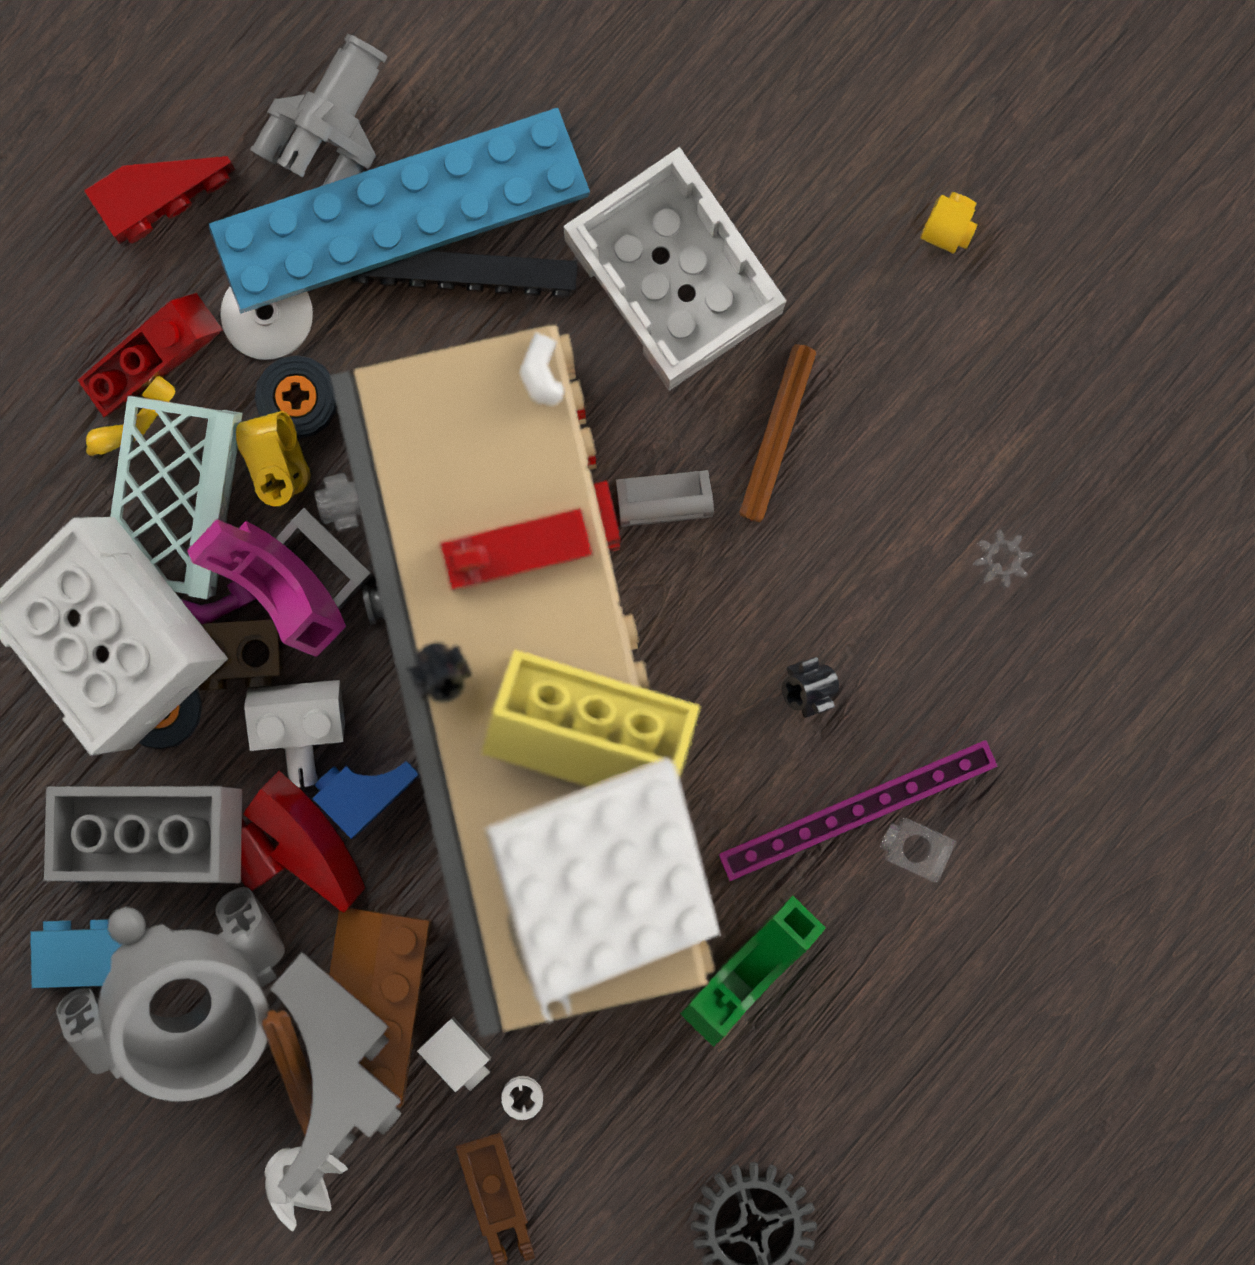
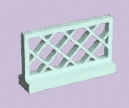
[110,396,242,599]

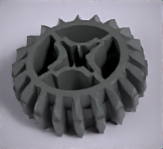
[690,1162,817,1265]

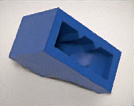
[313,761,421,839]

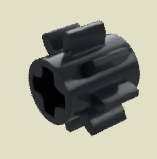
[407,642,472,702]
[782,657,839,718]

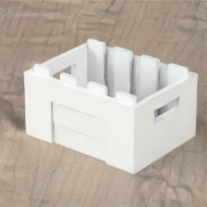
[564,147,786,391]
[0,517,228,755]

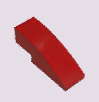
[243,771,365,913]

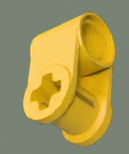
[236,411,310,506]

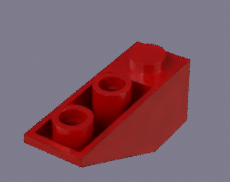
[84,156,236,244]
[77,293,223,417]

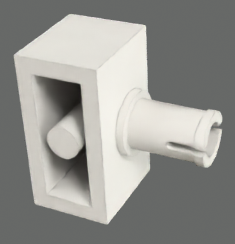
[244,680,345,787]

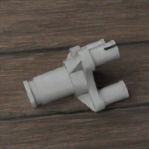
[250,33,387,186]

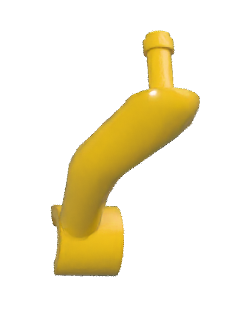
[86,376,175,456]

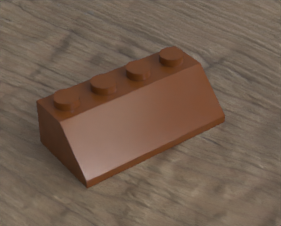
[329,907,432,1108]

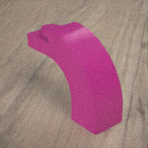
[187,519,346,657]

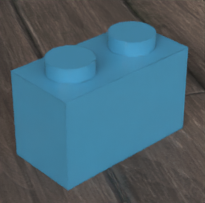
[30,919,123,988]

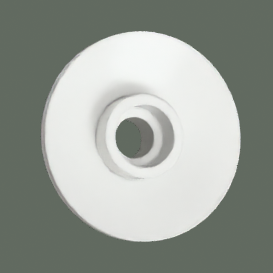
[220,287,313,360]

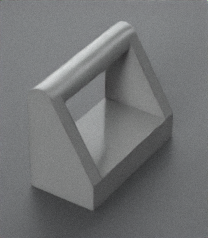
[616,470,714,527]
[276,508,373,610]

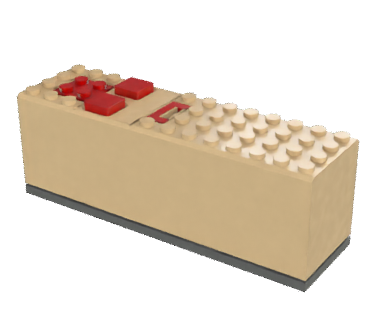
[330,325,715,1037]

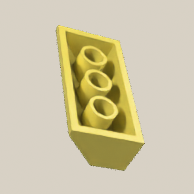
[481,649,700,787]

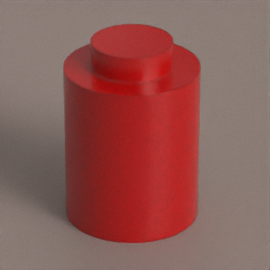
[240,818,285,892]

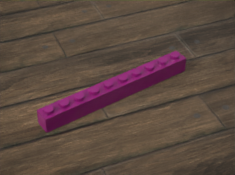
[718,740,998,881]

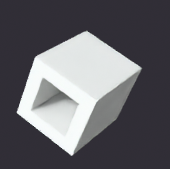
[417,1017,491,1092]

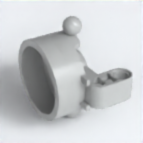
[56,887,285,1101]

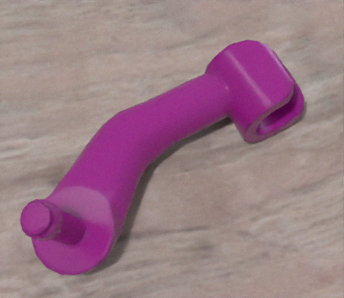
[181,582,256,624]

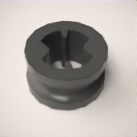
[362,584,385,626]

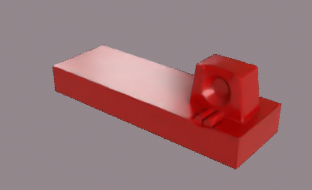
[440,507,593,591]

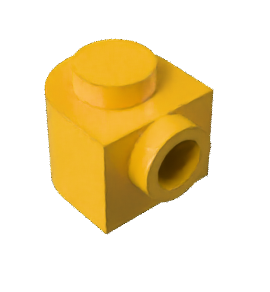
[920,192,978,254]

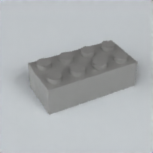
[44,787,242,883]

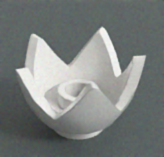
[265,1147,348,1232]

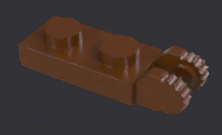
[456,1131,535,1265]

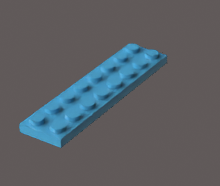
[209,108,590,314]

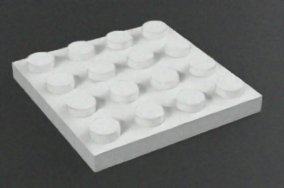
[485,757,720,1006]

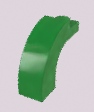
[680,896,826,1047]

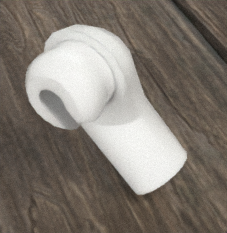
[520,333,564,406]

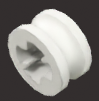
[502,1076,543,1120]

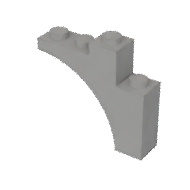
[271,952,401,1198]

